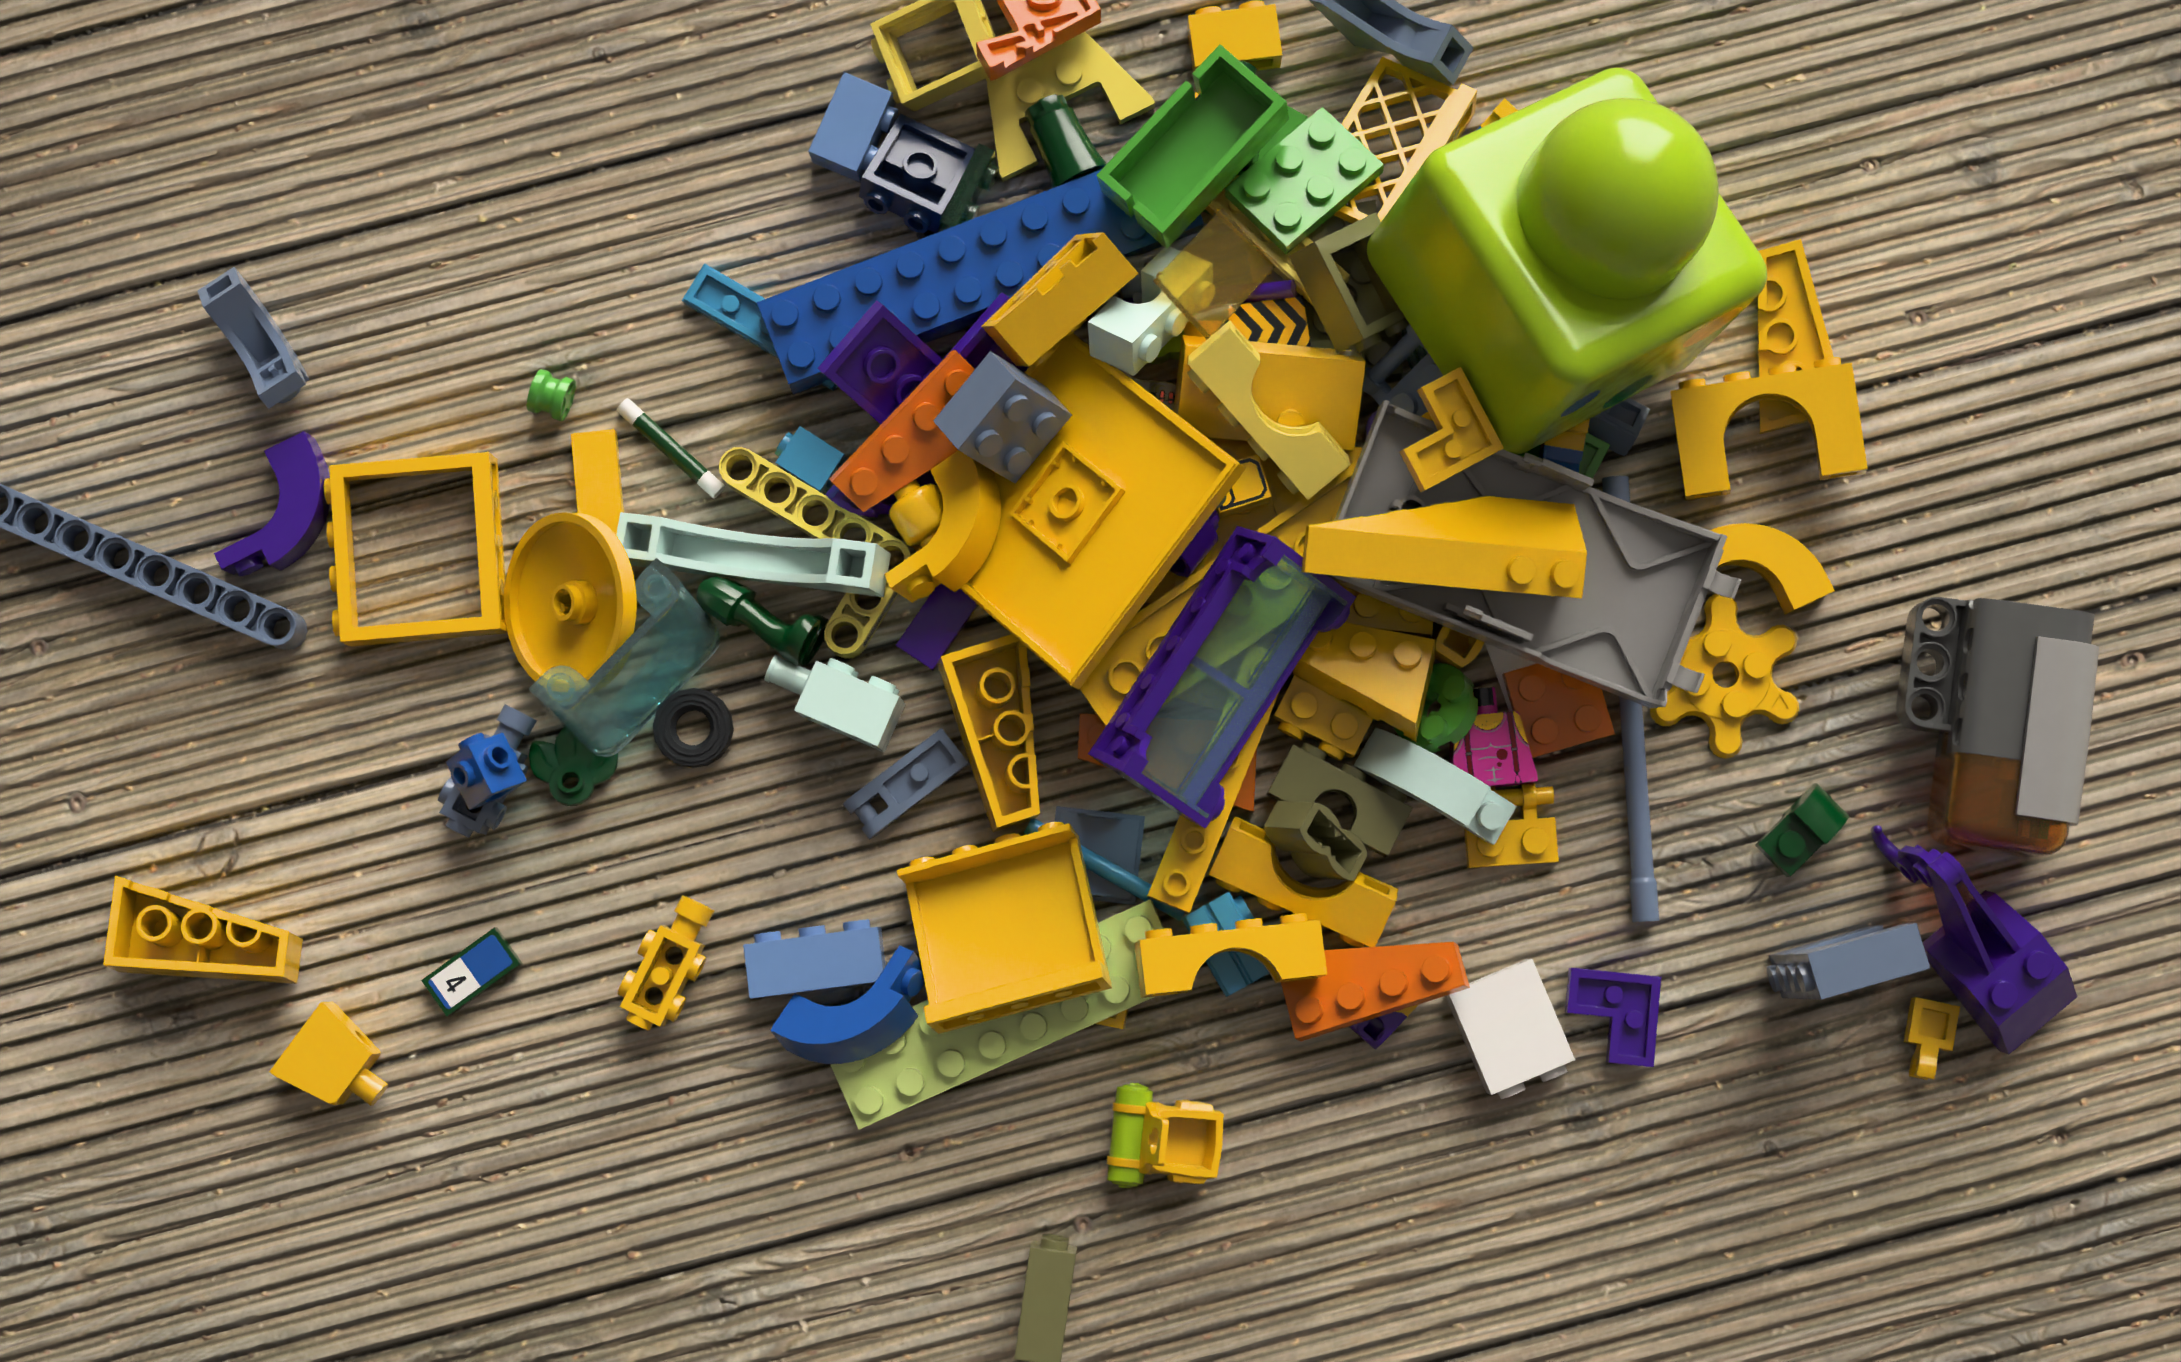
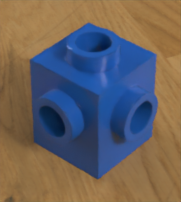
[446,733,527,810]

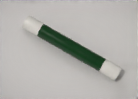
[616,398,725,499]

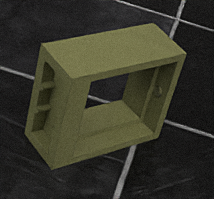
[1289,212,1409,353]
[1014,1234,1077,1362]

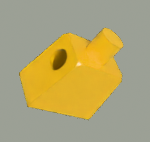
[269,1002,388,1106]

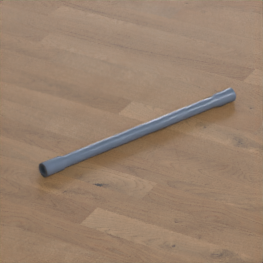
[1602,476,1659,922]

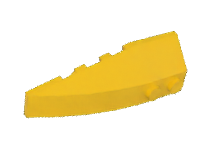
[1301,496,1587,598]

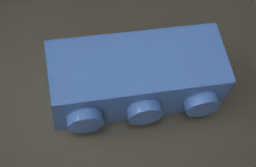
[743,919,886,999]

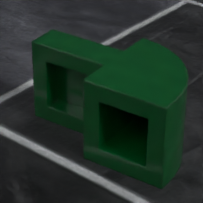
[1755,783,1849,877]

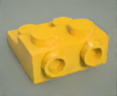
[1273,675,1373,761]

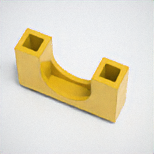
[1670,357,1868,501]

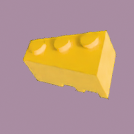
[1293,622,1435,742]

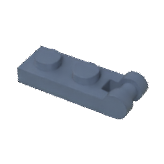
[843,728,969,840]

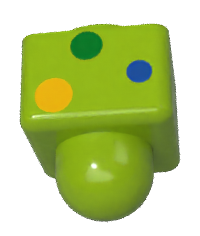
[1367,68,1767,455]

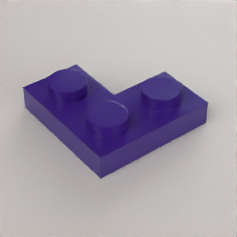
[1565,968,1661,1067]

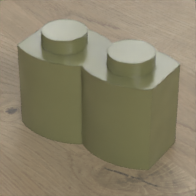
[1263,801,1368,881]

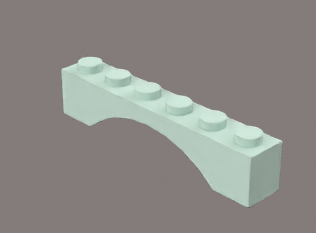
[616,512,891,597]

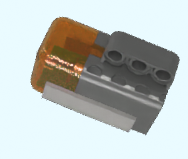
[1896,597,2099,857]

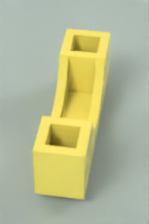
[1187,320,1350,500]

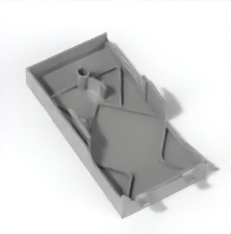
[1327,400,1742,708]

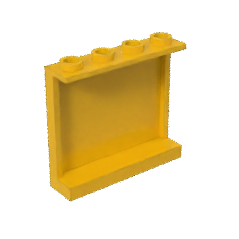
[897,822,1112,1034]

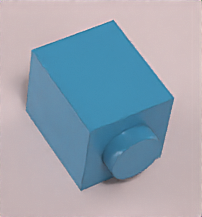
[775,426,847,495]

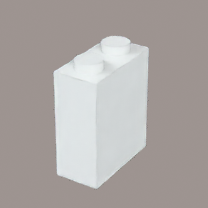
[1445,959,1575,1099]

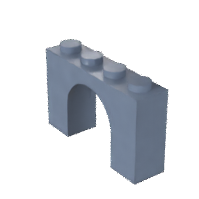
[1767,923,1930,1000]

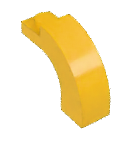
[884,450,1001,603]
[1710,523,1835,615]

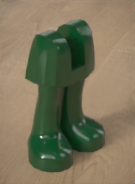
[696,577,829,667]

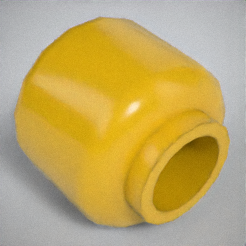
[889,480,943,548]

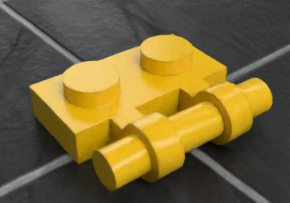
[1464,783,1559,868]

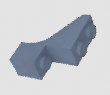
[1309,0,1474,86]

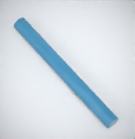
[1024,819,1185,921]

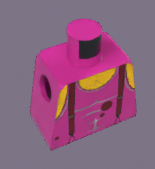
[1449,687,1538,788]

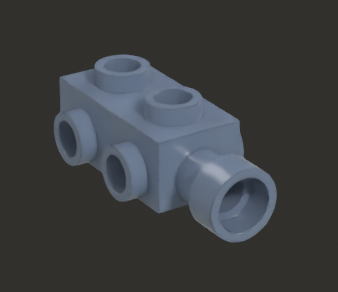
[438,704,537,838]

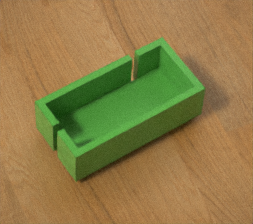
[1096,44,1289,249]

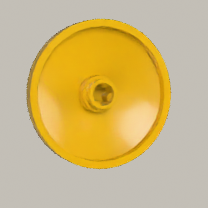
[504,513,637,693]

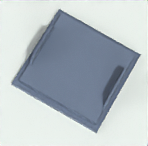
[1055,806,1145,905]

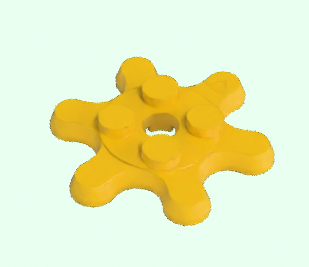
[1649,594,1799,759]

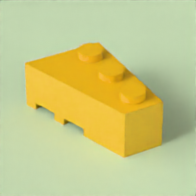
[981,232,1139,367]

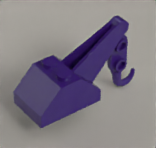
[1871,825,2077,1055]

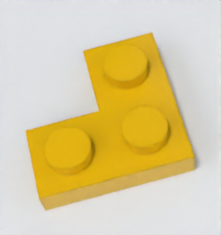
[1399,367,1504,493]

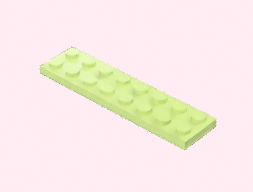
[830,899,1164,1130]

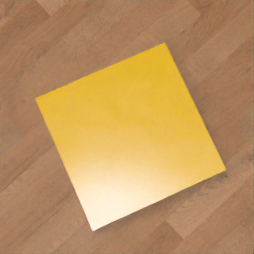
[911,333,1246,690]

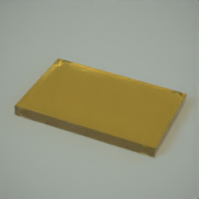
[1153,208,1275,340]

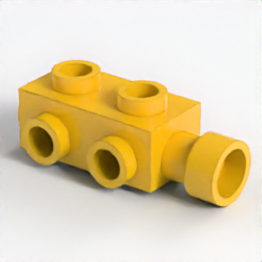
[617,895,714,1031]

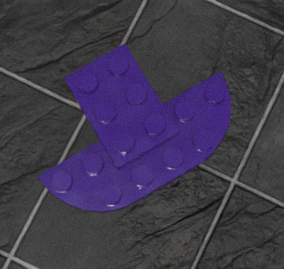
[817,292,1029,517]

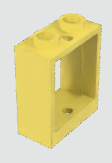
[870,0,996,112]

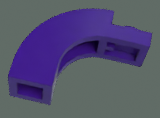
[214,431,330,576]

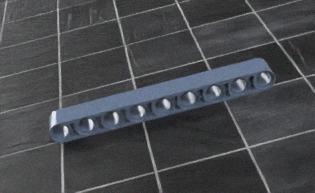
[0,484,308,650]

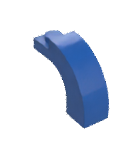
[770,945,924,1064]

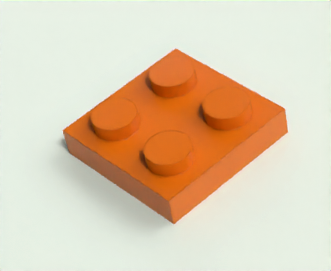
[1502,663,1615,758]

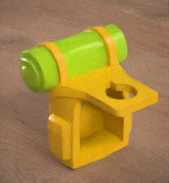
[1107,1082,1224,1188]

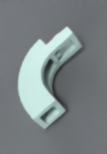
[1353,727,1517,845]

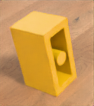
[1187,1,1282,72]

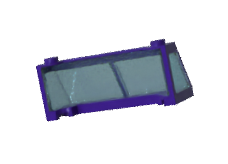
[1088,526,1356,829]

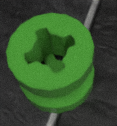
[526,369,576,422]

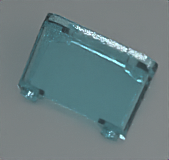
[529,558,720,757]

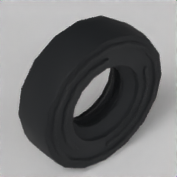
[653,688,734,768]

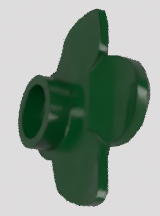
[529,720,618,806]

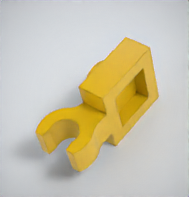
[1904,997,1960,1080]

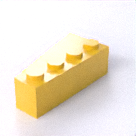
[937,634,1040,833]
[103,876,303,984]

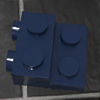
[859,113,979,233]

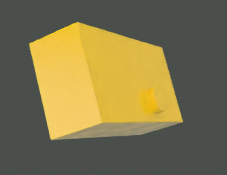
[1173,335,1366,450]

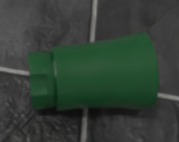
[1025,94,1107,188]

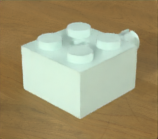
[764,655,905,752]

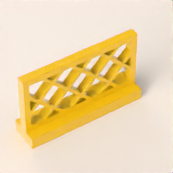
[1334,56,1477,223]

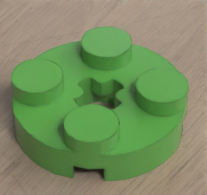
[1394,663,1478,753]

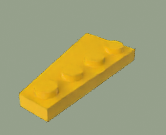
[1757,239,1834,434]

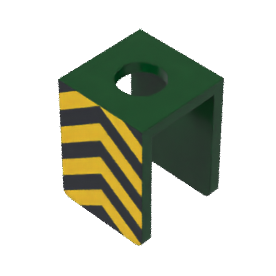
[1225,295,1311,347]

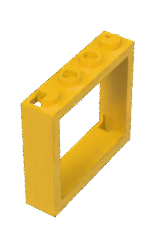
[324,452,508,647]

